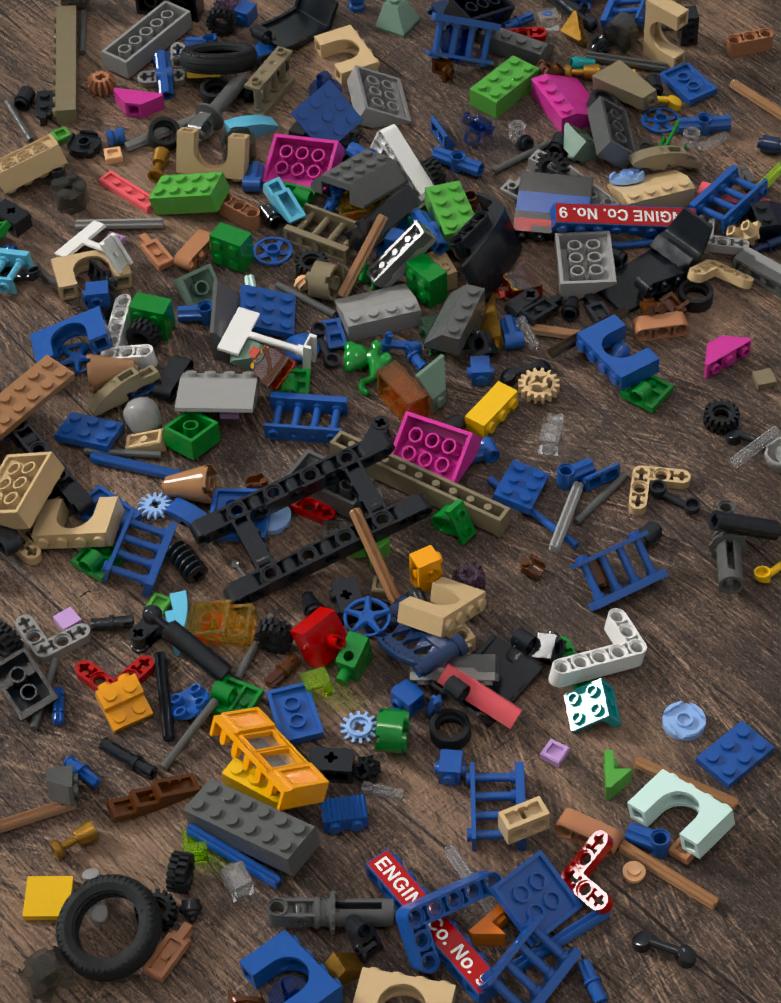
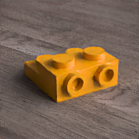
[95,673,153,733]

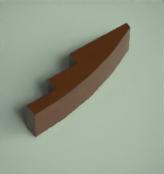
[106,773,201,823]

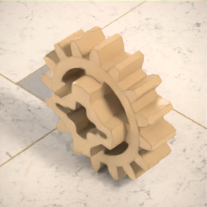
[518,368,560,404]

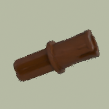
[264,654,301,688]

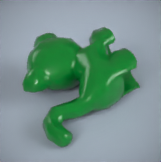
[344,339,394,396]

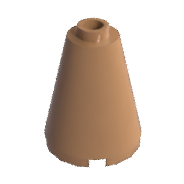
[86,354,138,392]
[162,464,220,504]

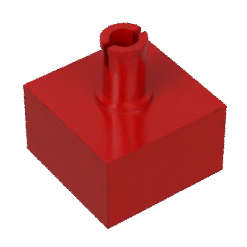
[290,606,347,669]

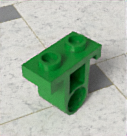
[431,499,477,545]

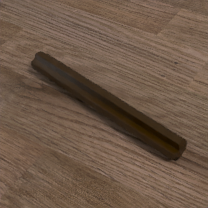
[547,306,629,359]

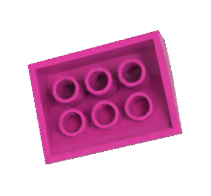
[531,74,590,132]
[262,133,345,191]
[392,411,483,484]

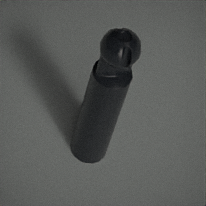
[547,0,598,32]
[709,510,781,541]
[142,605,233,681]

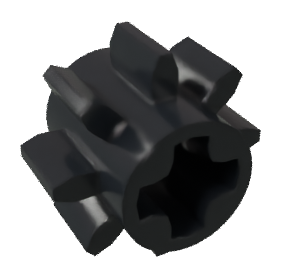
[590,34,611,53]
[353,755,382,783]

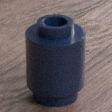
[757,135,781,155]

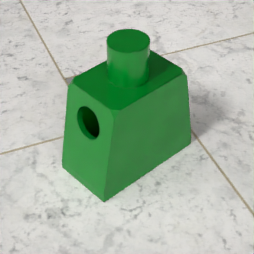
[335,630,373,686]

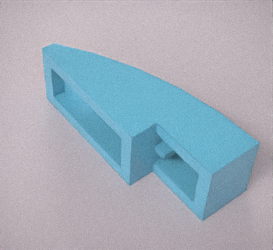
[224,115,279,140]
[263,177,306,224]
[165,590,190,656]

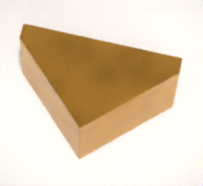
[561,10,587,47]
[324,952,365,986]

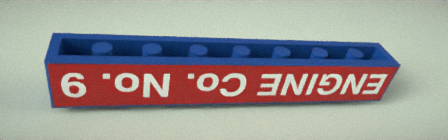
[550,202,696,236]
[366,849,502,1003]

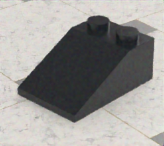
[748,200,781,243]
[0,646,59,722]

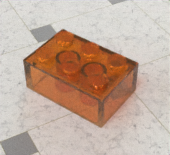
[377,361,430,422]

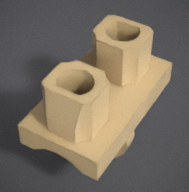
[726,220,761,246]

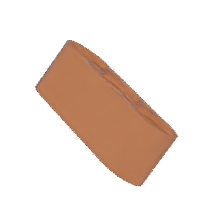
[725,28,774,57]
[218,193,261,231]
[174,229,211,272]
[632,311,689,341]
[554,808,624,857]

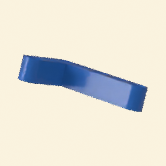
[395,871,502,974]

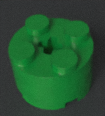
[375,708,411,754]

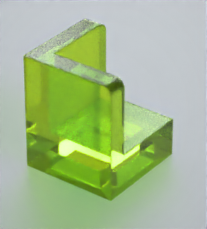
[300,666,333,698]
[182,829,209,863]

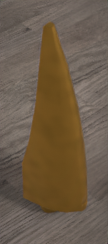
[480,292,504,352]

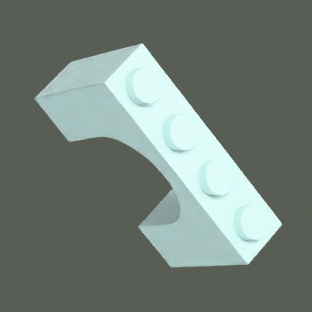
[627,769,735,859]

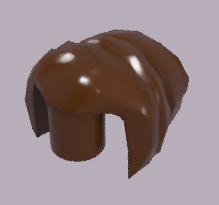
[246,473,269,489]
[520,554,546,579]

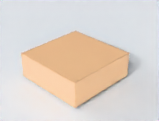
[103,146,123,165]

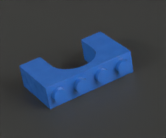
[30,306,114,363]
[576,314,660,391]
[239,929,344,1003]

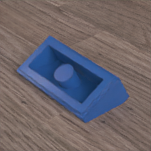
[431,116,456,150]
[579,462,620,492]

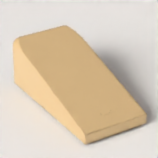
[125,428,167,452]

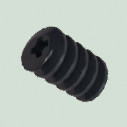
[166,541,208,583]

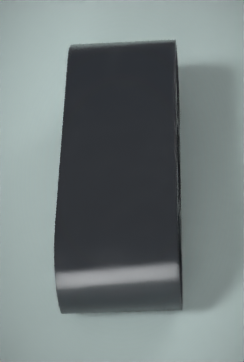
[153,355,194,402]

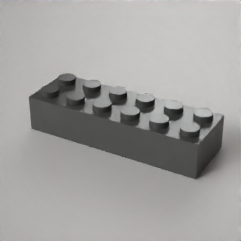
[183,778,321,877]

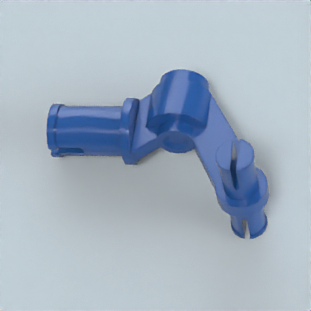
[323,185,350,212]
[381,331,428,371]

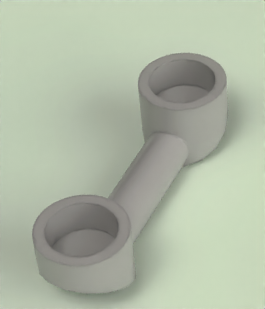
[82,868,109,926]

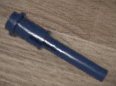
[733,233,781,258]

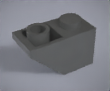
[46,765,80,807]

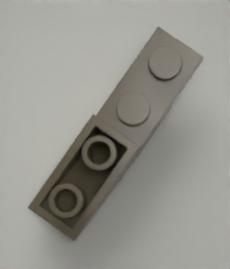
[628,145,702,171]
[87,365,161,416]

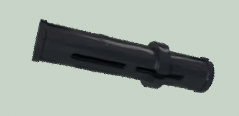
[99,737,158,780]

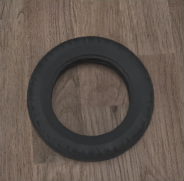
[180,41,258,75]
[56,874,162,982]

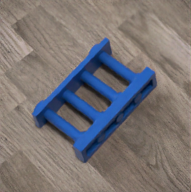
[600,0,646,34]
[425,12,501,67]
[689,164,769,233]
[263,391,349,443]
[101,507,177,597]
[570,529,669,611]
[466,762,527,851]
[477,914,583,1003]

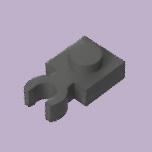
[738,164,755,193]

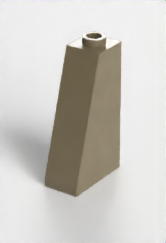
[592,60,658,111]

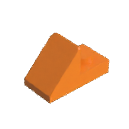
[469,904,508,946]

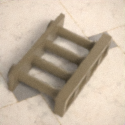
[244,46,295,116]
[283,203,356,265]

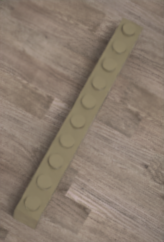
[52,5,78,124]
[330,430,511,537]

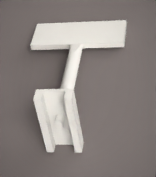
[54,220,133,274]
[217,307,317,369]

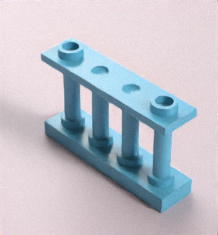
[0,248,34,294]

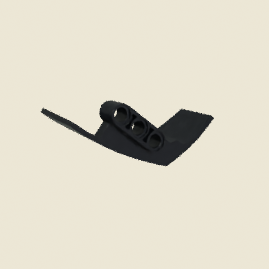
[449,192,522,303]
[597,207,713,313]

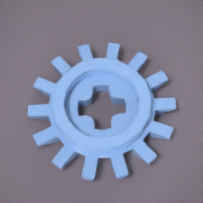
[138,492,173,520]
[340,711,377,744]

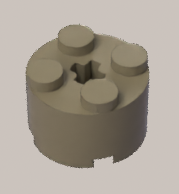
[305,261,345,301]

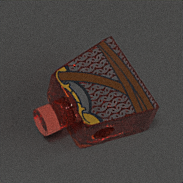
[495,263,542,300]
[248,345,297,391]

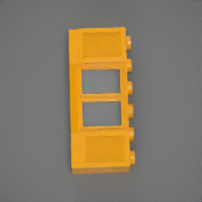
[209,707,329,811]

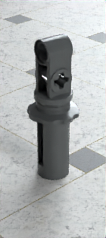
[709,500,748,594]
[267,890,394,935]

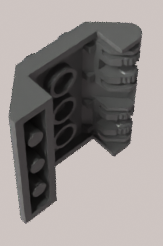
[311,149,408,209]

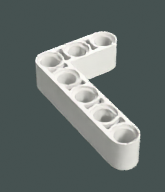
[370,124,434,197]
[100,294,158,370]
[548,608,647,688]

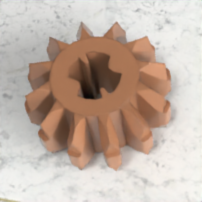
[87,70,116,97]

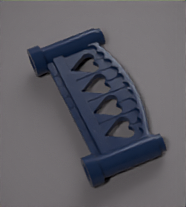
[361,595,469,678]

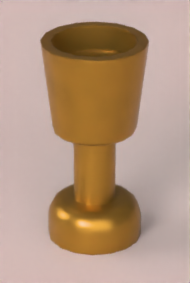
[565,64,599,80]
[147,147,171,183]
[49,819,99,860]

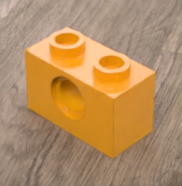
[409,545,443,592]

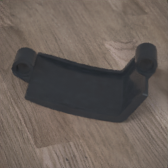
[249,0,339,50]
[429,627,543,728]

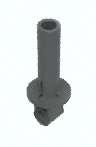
[187,73,248,139]

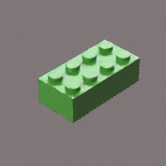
[470,55,540,118]
[148,172,230,215]
[425,181,474,251]

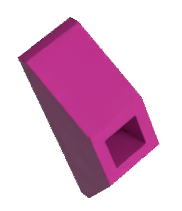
[113,88,165,118]
[704,335,752,378]

